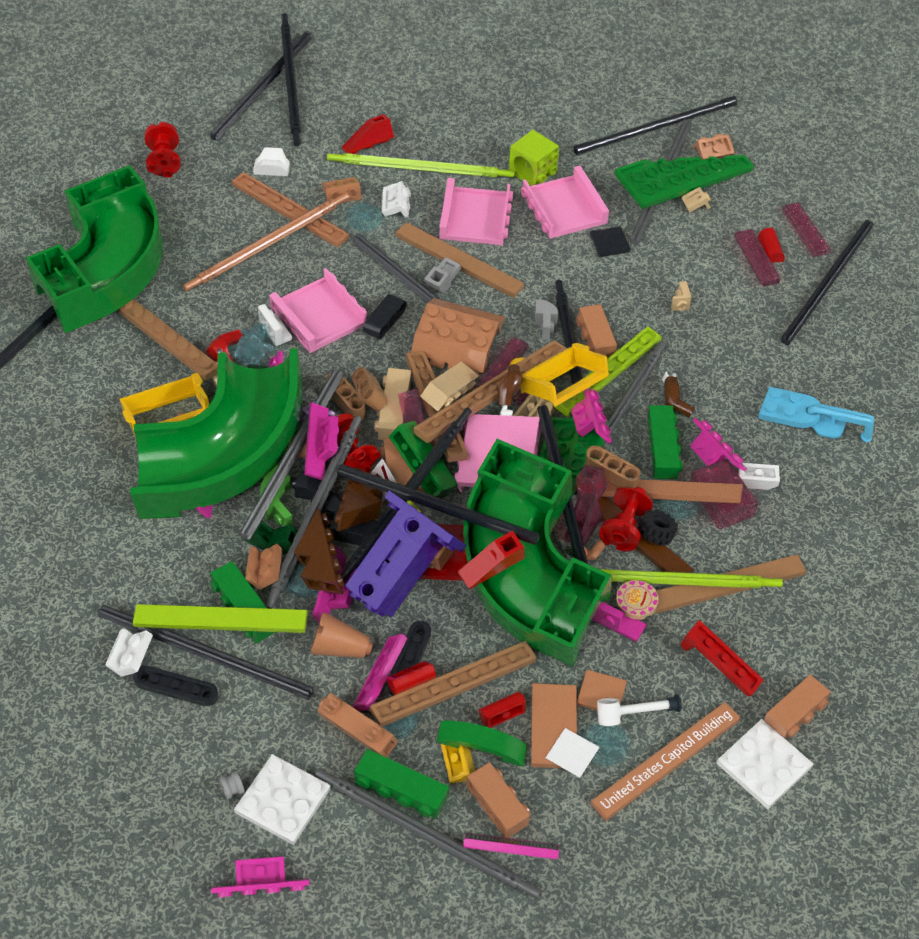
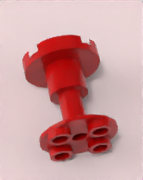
[144,122,181,178]
[337,413,380,473]
[599,487,653,552]

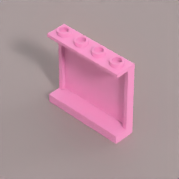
[521,166,609,238]
[439,178,513,245]
[269,268,368,353]
[454,414,541,493]

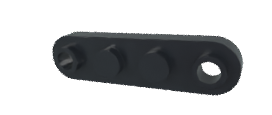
[387,621,431,696]
[133,666,219,706]

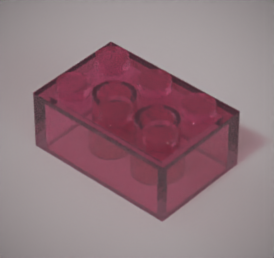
[690,459,758,530]

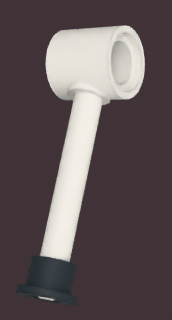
[597,694,682,726]

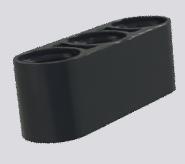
[363,294,407,340]

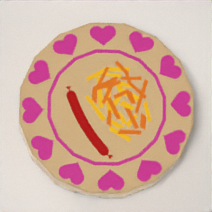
[616,580,658,620]

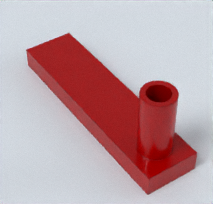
[681,620,764,697]

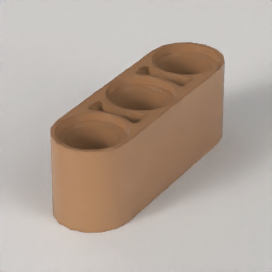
[352,367,387,411]
[326,373,366,420]
[585,446,640,488]

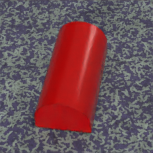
[758,228,785,263]
[386,661,436,695]
[478,691,525,728]

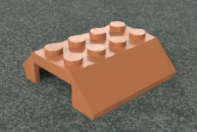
[411,298,505,378]

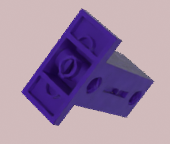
[345,490,467,618]

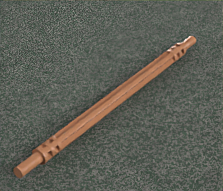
[183,192,350,291]

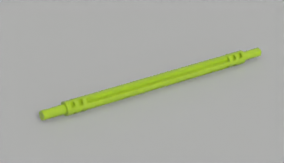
[327,153,515,178]
[600,569,783,588]

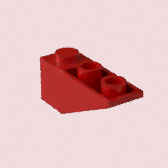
[342,114,394,154]
[458,530,525,590]

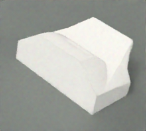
[253,147,290,176]
[738,463,780,490]

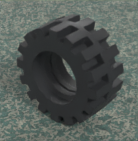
[638,509,678,546]

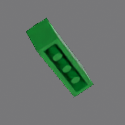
[647,405,683,479]
[389,421,458,498]
[210,561,276,644]
[354,749,449,819]

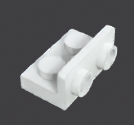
[382,181,411,218]
[258,304,292,346]
[106,629,153,676]

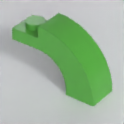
[260,464,293,526]

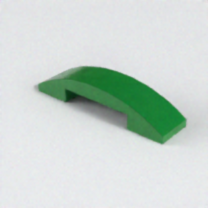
[436,720,527,767]

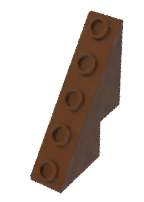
[335,467,384,531]
[294,508,345,595]

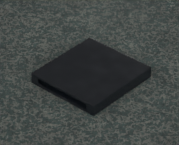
[590,226,630,257]

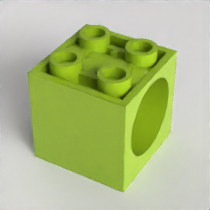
[509,130,559,186]

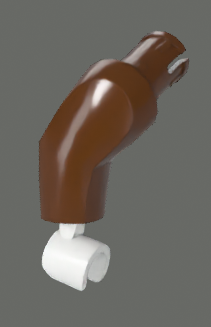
[497,364,523,416]
[662,372,695,418]

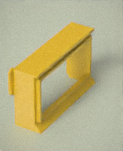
[520,343,609,407]
[120,373,209,438]

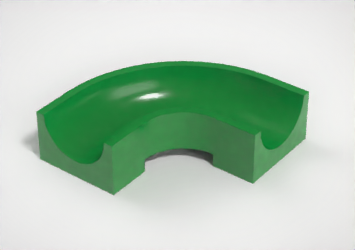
[25,165,163,334]
[130,348,303,519]
[463,439,612,667]

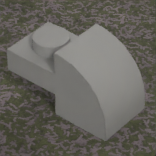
[424,257,461,292]
[535,299,558,340]

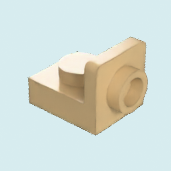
[681,187,711,213]
[671,281,691,311]

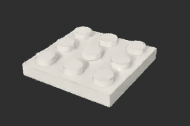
[716,719,813,809]
[234,754,331,845]

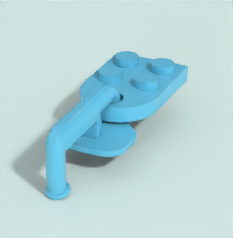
[759,387,874,442]

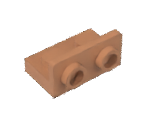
[693,134,735,159]
[321,177,362,203]
[245,544,282,590]

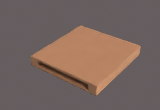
[577,670,627,711]

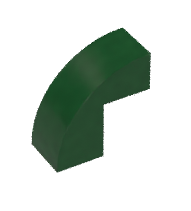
[242,520,298,554]

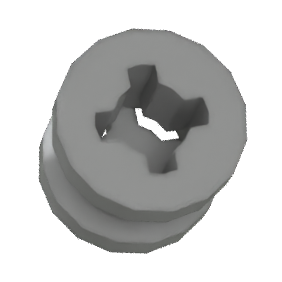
[219,771,245,800]

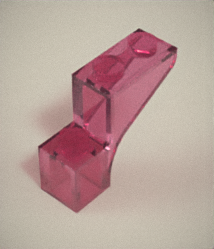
[565,465,607,545]

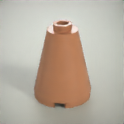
[310,612,373,658]

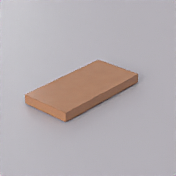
[531,683,577,768]

